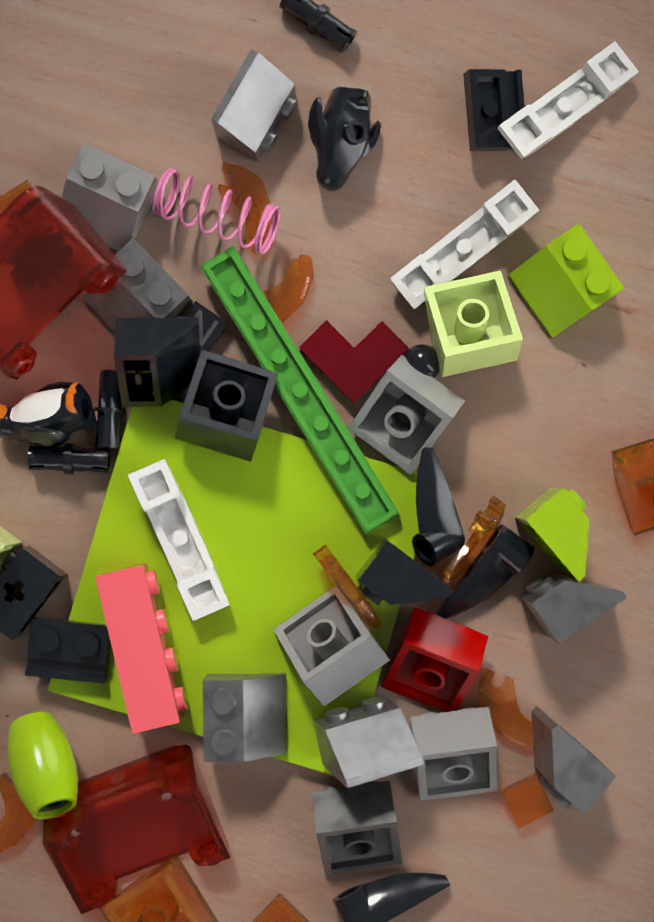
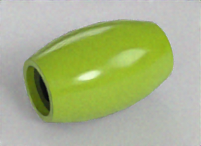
[7,711,78,819]

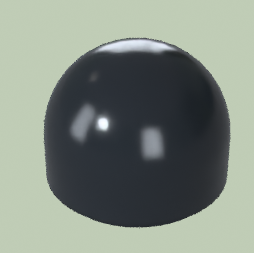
[404,344,440,378]

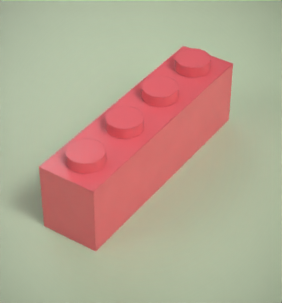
[95,563,188,734]

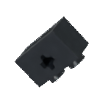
[0,546,67,640]

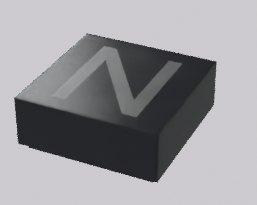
[185,301,228,352]

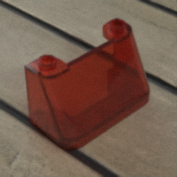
[0,186,127,380]
[43,744,231,915]

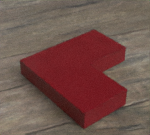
[299,320,410,404]

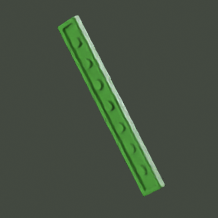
[200,246,400,535]

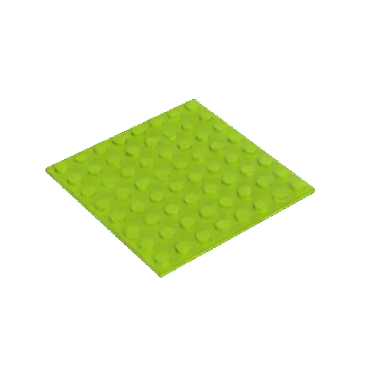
[47,399,419,776]

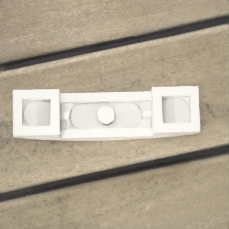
[497,42,639,160]
[390,180,540,310]
[128,459,230,621]

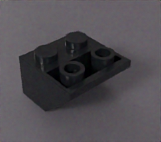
[114,317,201,407]

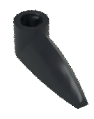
[412,447,465,566]
[436,524,535,619]
[333,873,450,922]

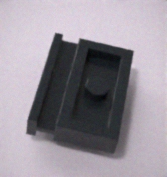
[463,69,525,151]
[25,617,111,684]

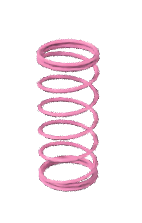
[152,168,280,255]

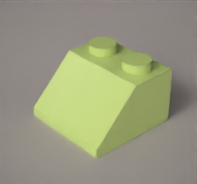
[424,271,523,377]

